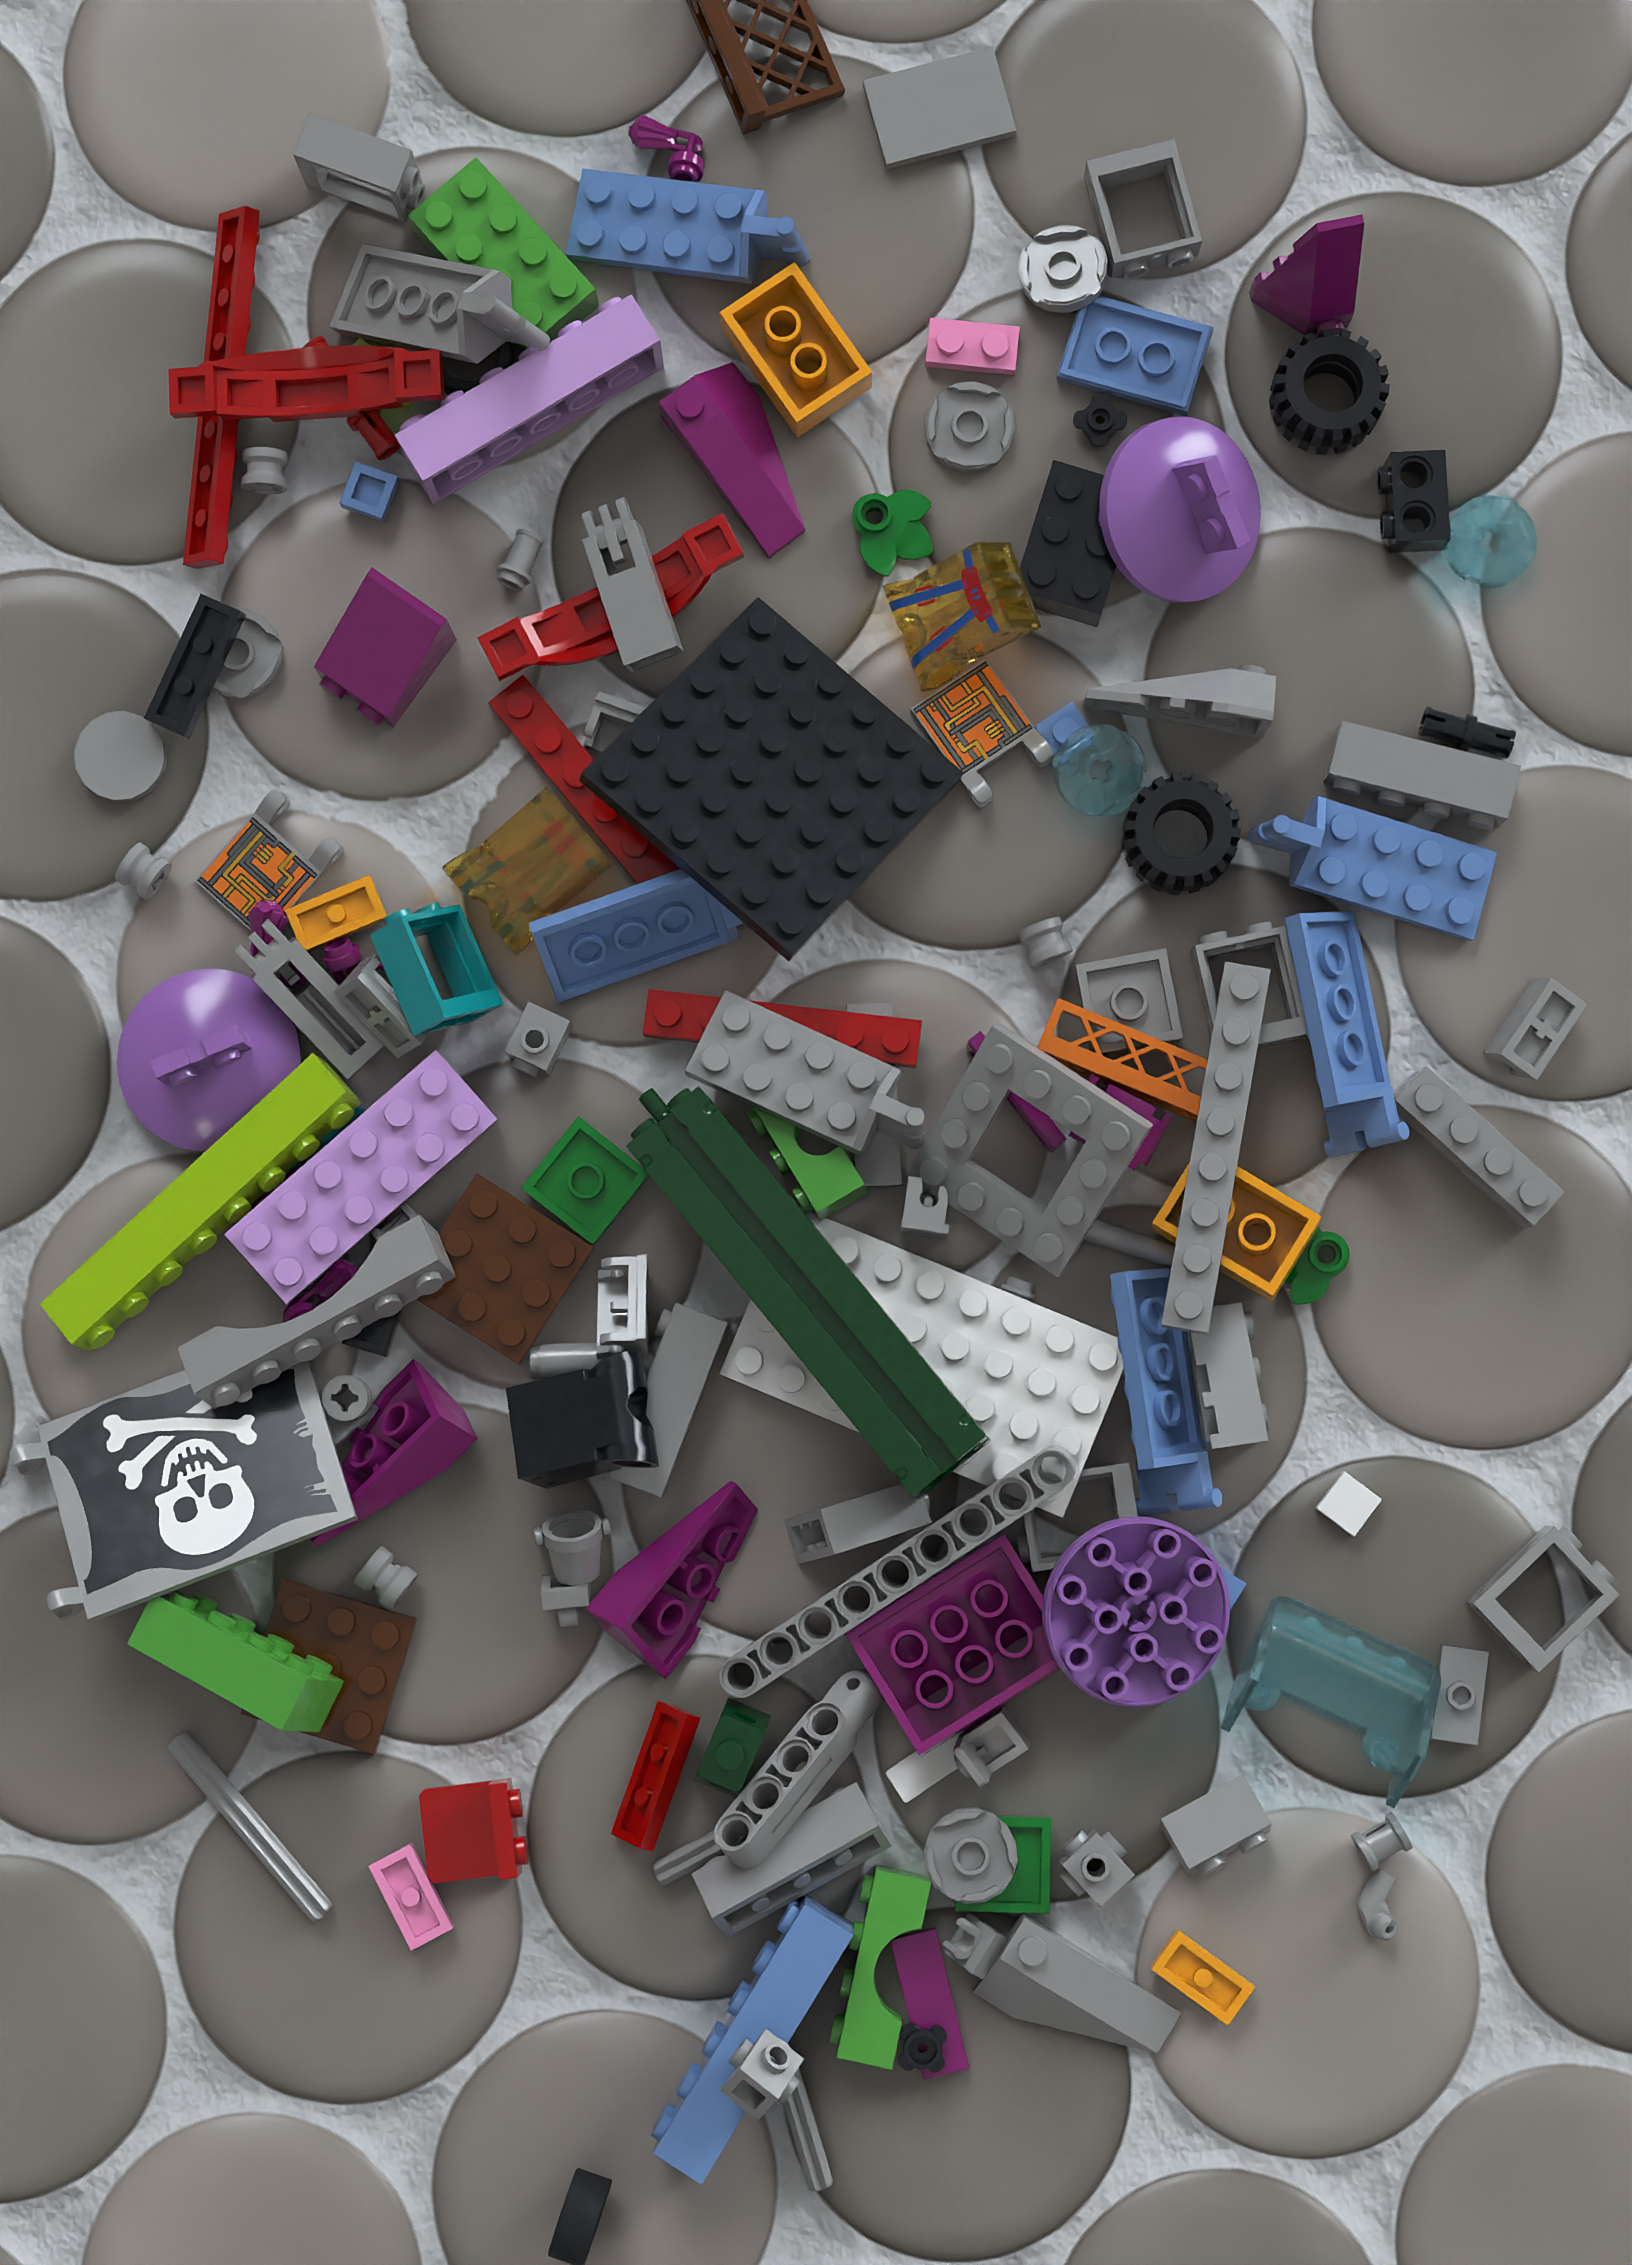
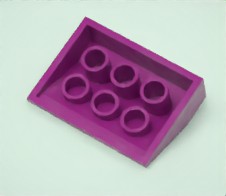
[845,1534,1061,1757]

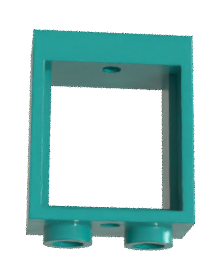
[370,902,504,1036]

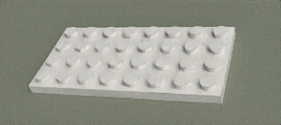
[719,1207,1124,1518]

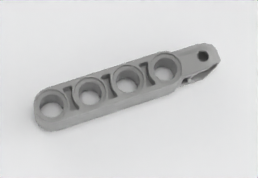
[714,1669,883,1869]

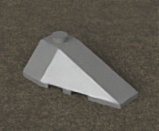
[973,1913,1182,2053]

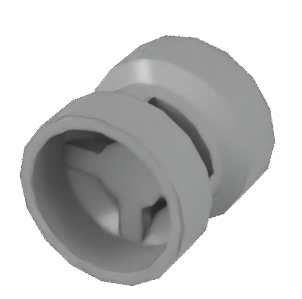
[353,1546,419,1611]

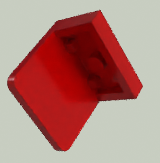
[419,1778,528,1883]

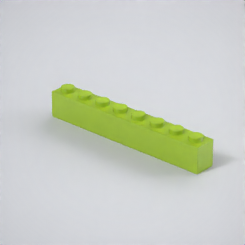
[39,1053,362,1352]

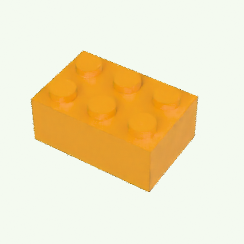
[719,262,872,438]
[1152,1162,1322,1302]

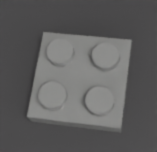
[1074,948,1183,1055]

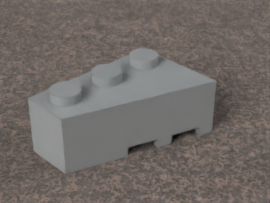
[1186,1302,1269,1449]

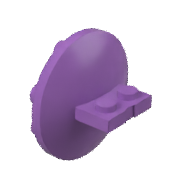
[1098,417,1261,603]
[117,969,303,1152]
[1042,1516,1230,1707]

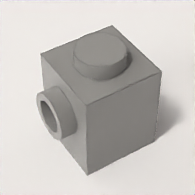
[505,1001,573,1078]

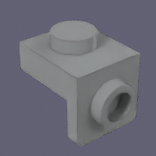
[953,1705,1031,1787]

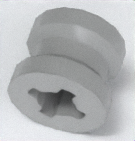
[241,447,288,494]
[115,842,172,901]
[1018,917,1073,968]
[321,1375,373,1422]

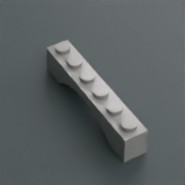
[177,1215,456,1409]

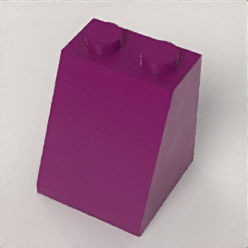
[314,567,457,728]

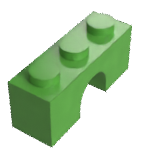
[746,1106,868,1221]

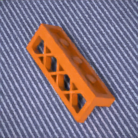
[1037,998,1208,1122]

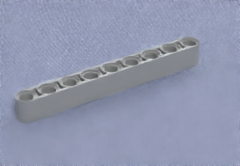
[719,1446,1077,1698]

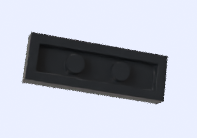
[144,594,246,739]

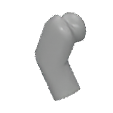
[1357,1868,1398,1941]

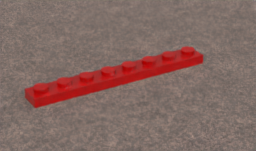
[183,206,260,569]

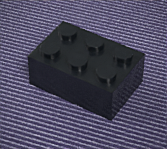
[1011,460,1117,627]

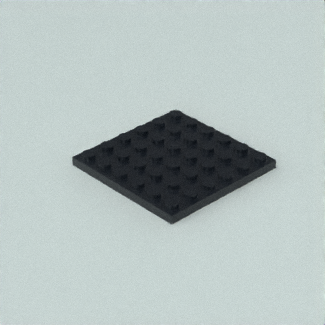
[579,597,964,961]

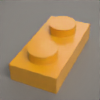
[285,875,388,953]
[1150,1929,1255,2026]

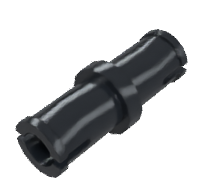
[1418,706,1516,759]

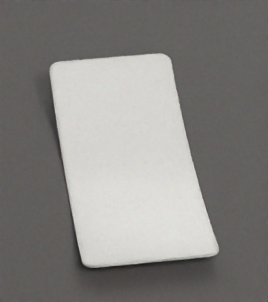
[886,1731,963,1803]

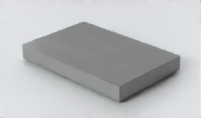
[863,46,1016,170]

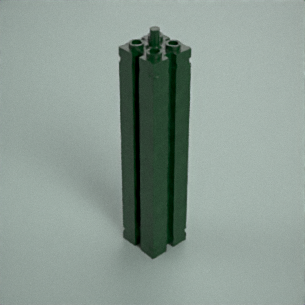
[626,1086,991,1500]

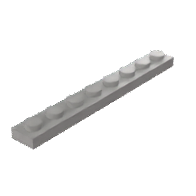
[1161,961,1271,1335]

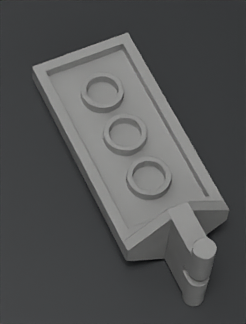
[329,244,550,364]
[685,990,925,1156]

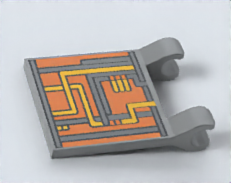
[910,658,1053,809]
[195,790,344,931]

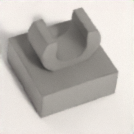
[541,1574,591,1627]
[942,1912,1008,1980]

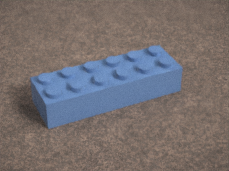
[651,1894,854,2185]

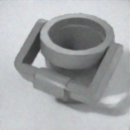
[533,1509,611,1586]

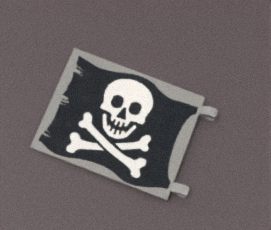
[9,1361,358,1623]

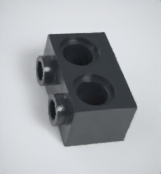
[1377,450,1451,553]

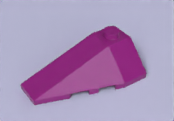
[1249,214,1364,337]
[658,362,805,558]
[310,1359,478,1546]
[586,1481,758,1679]

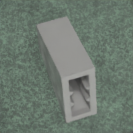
[784,1484,932,1564]

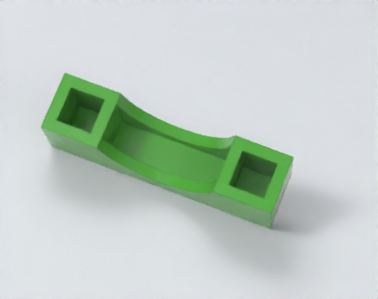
[829,1865,931,2070]

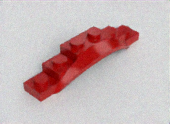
[168,345,444,422]
[477,513,744,682]

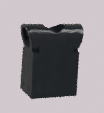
[506,1350,659,1489]

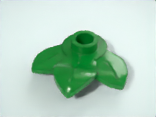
[852,489,933,577]
[1284,1226,1350,1305]

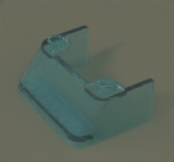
[1221,1596,1442,1808]

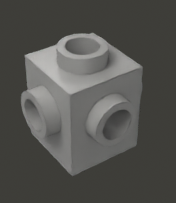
[1059,1828,1135,1908]
[719,2029,804,2121]

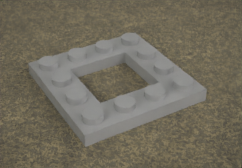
[906,1022,1154,1278]

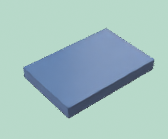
[1057,296,1213,416]

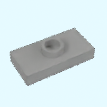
[1428,1645,1489,1745]

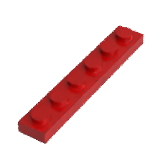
[488,675,681,884]
[642,989,922,1069]

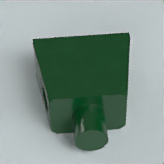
[694,1697,771,1798]

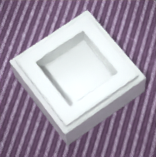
[1315,1471,1382,1537]

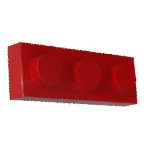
[611,1701,700,1852]

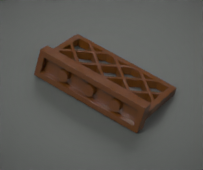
[686,0,845,135]

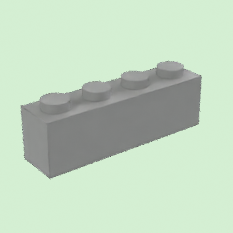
[1323,720,1521,830]
[1394,1066,1565,1230]
[609,1303,729,1497]
[691,1782,892,1938]

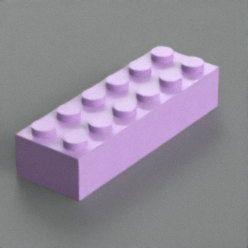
[395,294,664,505]
[224,1050,498,1304]

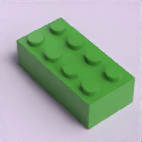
[408,157,599,353]
[127,1590,344,1732]

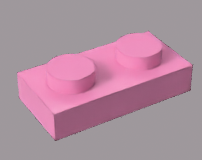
[925,318,1020,376]
[368,1843,455,1951]

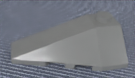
[1083,665,1276,739]

